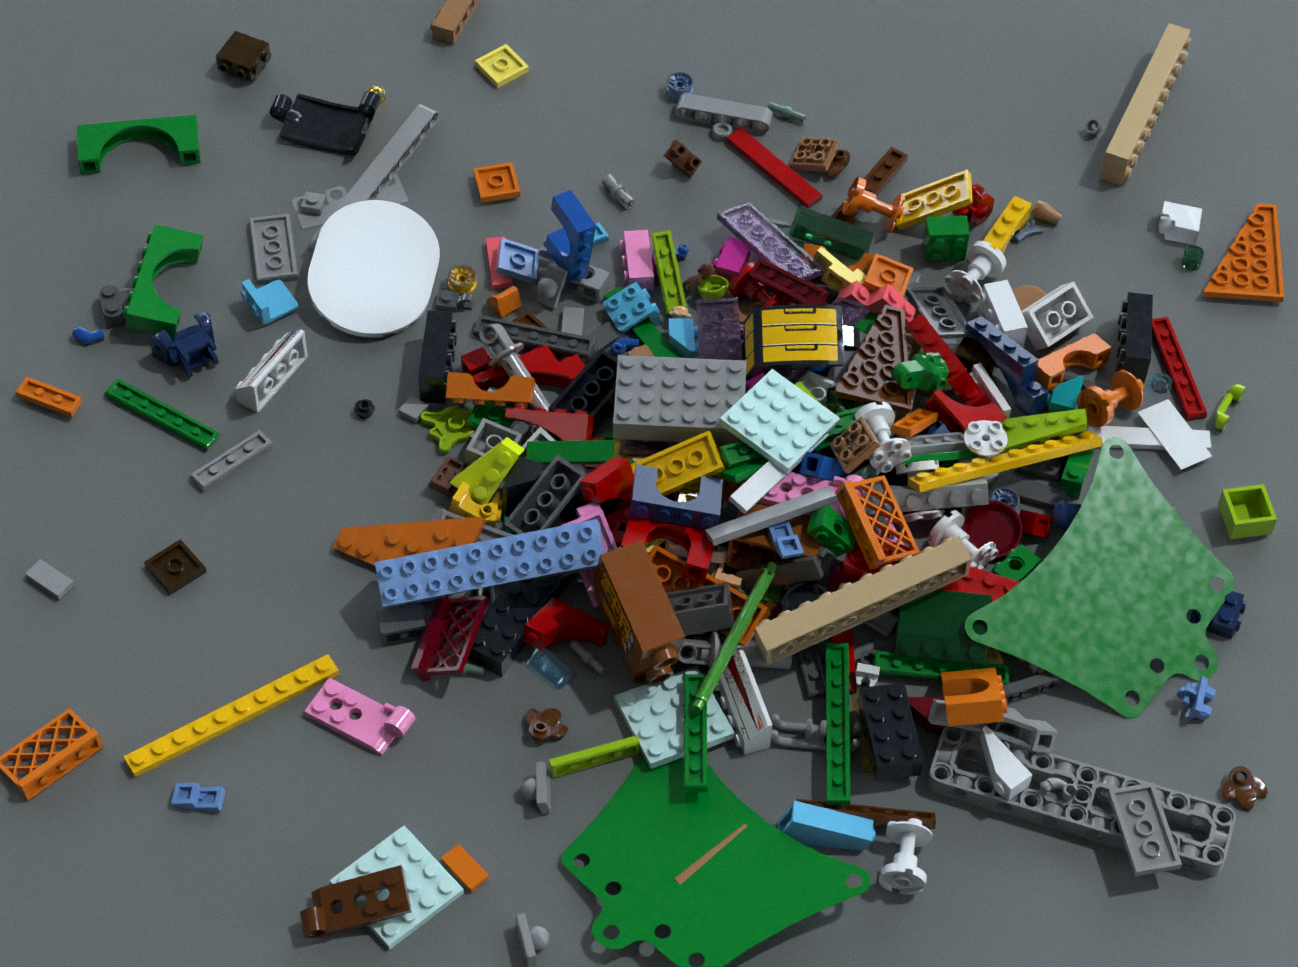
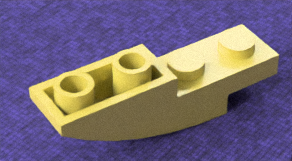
[810,246,874,293]

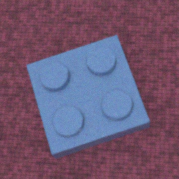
[496,238,539,284]

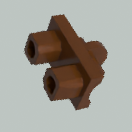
[663,139,702,178]

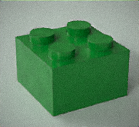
[922,216,970,262]

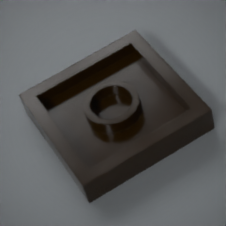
[144,539,207,595]

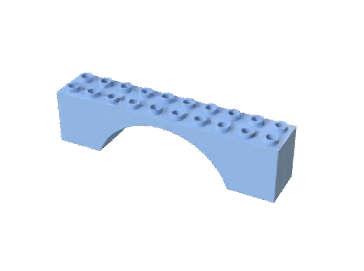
[375,519,606,609]

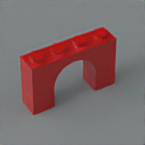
[621,516,714,583]

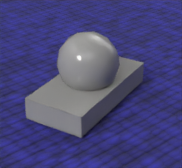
[536,263,568,309]
[521,762,551,814]
[516,913,550,967]

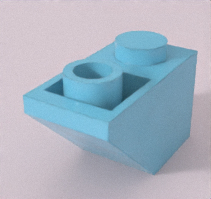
[668,318,699,358]

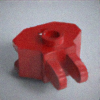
[952,183,995,225]

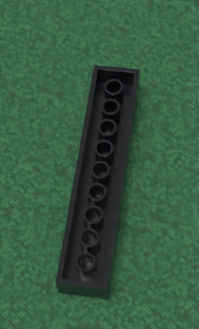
[463,487,617,677]

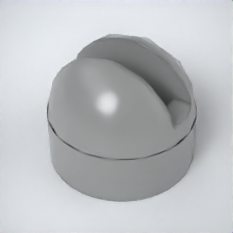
[1085,118,1102,135]

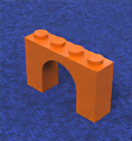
[941,668,1007,726]

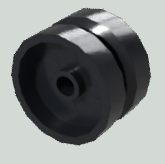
[782,581,828,611]

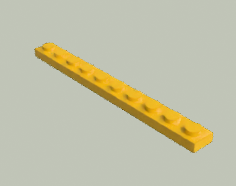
[908,431,1102,492]
[123,654,339,778]

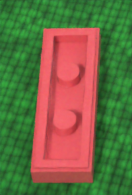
[486,236,513,290]

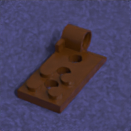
[300,865,412,938]

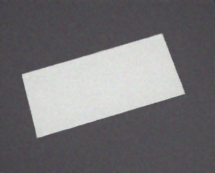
[1138,399,1212,470]

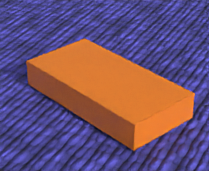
[441,844,489,893]

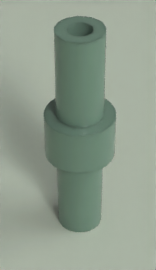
[768,102,806,123]
[438,659,484,675]

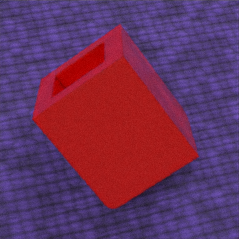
[461,347,492,373]
[1019,509,1053,538]

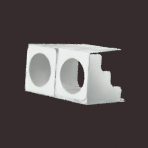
[1158,201,1202,244]

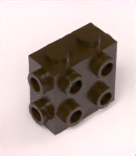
[216,31,271,82]

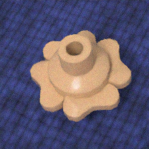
[668,306,692,319]

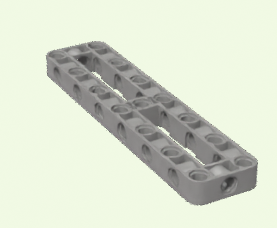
[928,726,1236,876]

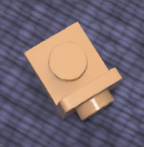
[711,563,742,590]

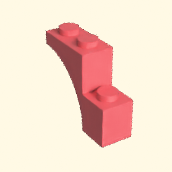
[835,280,916,325]

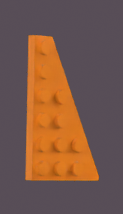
[1203,203,1284,302]
[333,517,487,598]

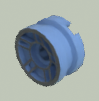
[666,71,694,101]
[989,487,1020,512]

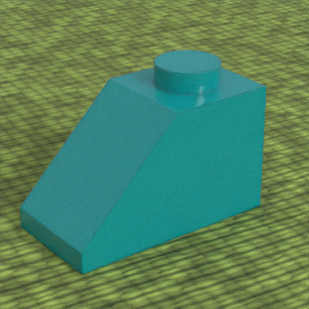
[1046,376,1084,413]

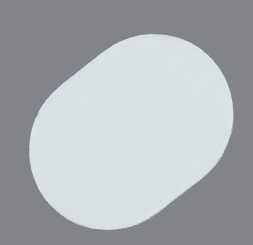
[307,200,440,338]

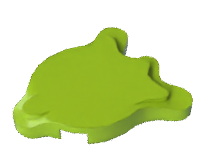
[420,406,477,454]

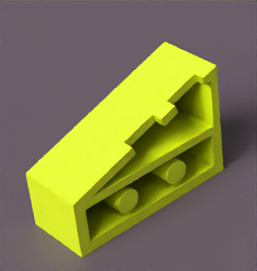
[449,437,525,505]

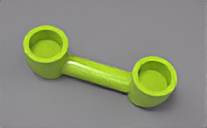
[1214,384,1246,431]

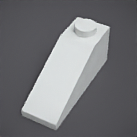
[980,726,1032,801]

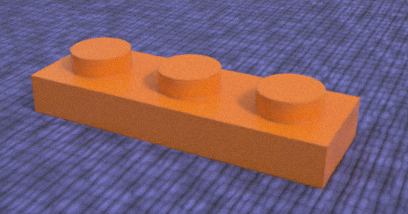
[15,376,83,418]
[891,408,939,439]

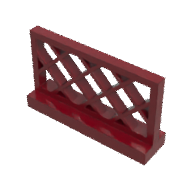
[748,258,828,305]
[411,596,489,681]

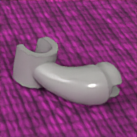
[1040,778,1077,801]

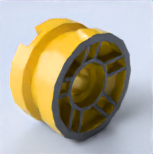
[448,264,477,296]

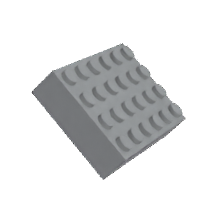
[613,355,746,444]

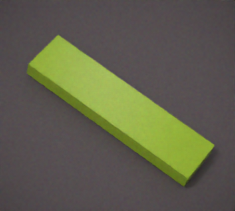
[650,230,687,314]
[549,735,640,778]

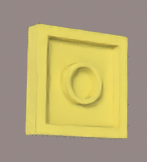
[475,44,529,88]

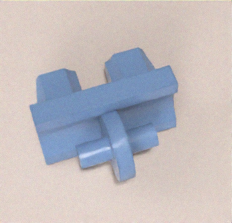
[1177,676,1216,721]

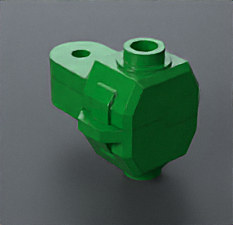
[891,352,949,391]

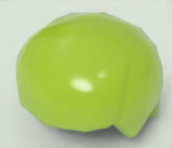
[697,275,729,303]

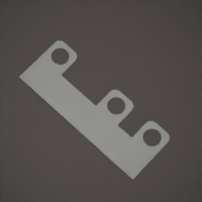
[292,174,408,229]

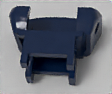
[150,312,219,378]

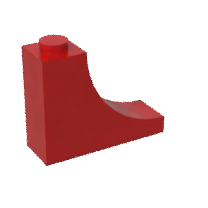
[925,389,1007,435]
[580,457,634,510]
[522,597,610,651]

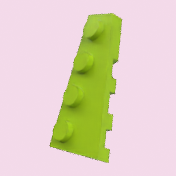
[1001,408,1087,454]

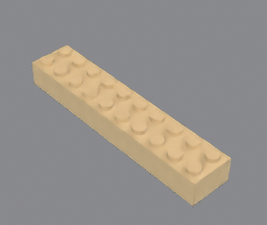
[1099,23,1192,186]
[755,536,972,666]

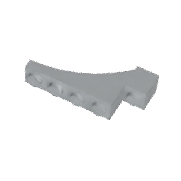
[928,699,1058,753]

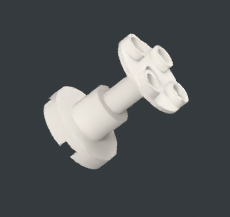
[945,241,1006,303]
[852,402,912,473]
[959,420,1007,484]
[895,460,945,522]
[928,510,999,570]
[879,818,933,895]

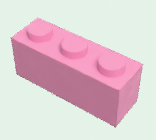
[620,230,654,290]

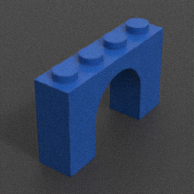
[545,190,596,283]
[793,452,846,481]

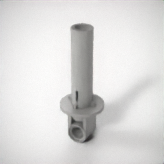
[479,323,550,412]
[678,632,792,672]

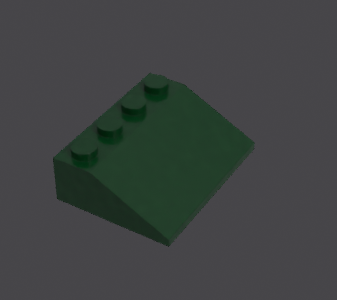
[895,589,993,664]

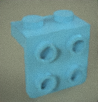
[241,279,299,325]
[603,282,661,333]

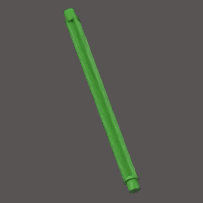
[692,562,777,712]

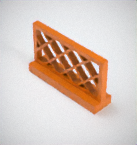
[835,475,920,570]
[0,708,104,801]

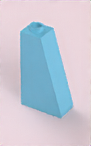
[778,801,875,851]

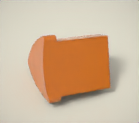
[486,286,522,318]

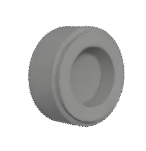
[712,122,732,141]

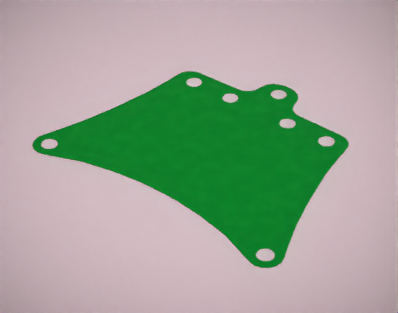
[965,437,1235,718]
[561,755,871,967]

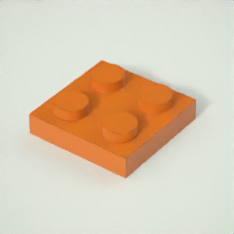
[473,162,520,203]
[863,253,914,297]

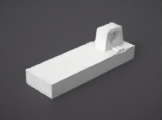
[970,363,1011,418]

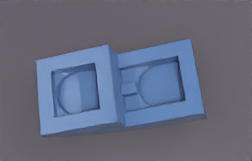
[767,521,804,559]
[171,783,226,812]

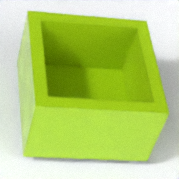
[1218,484,1277,539]

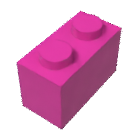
[713,237,752,283]

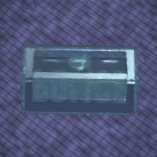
[527,647,578,690]

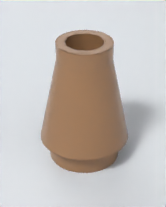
[1031,200,1062,225]

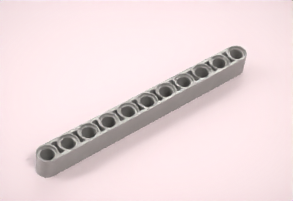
[308,104,438,253]

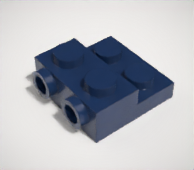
[1189,591,1247,639]

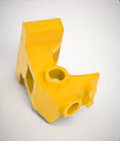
[449,482,503,528]

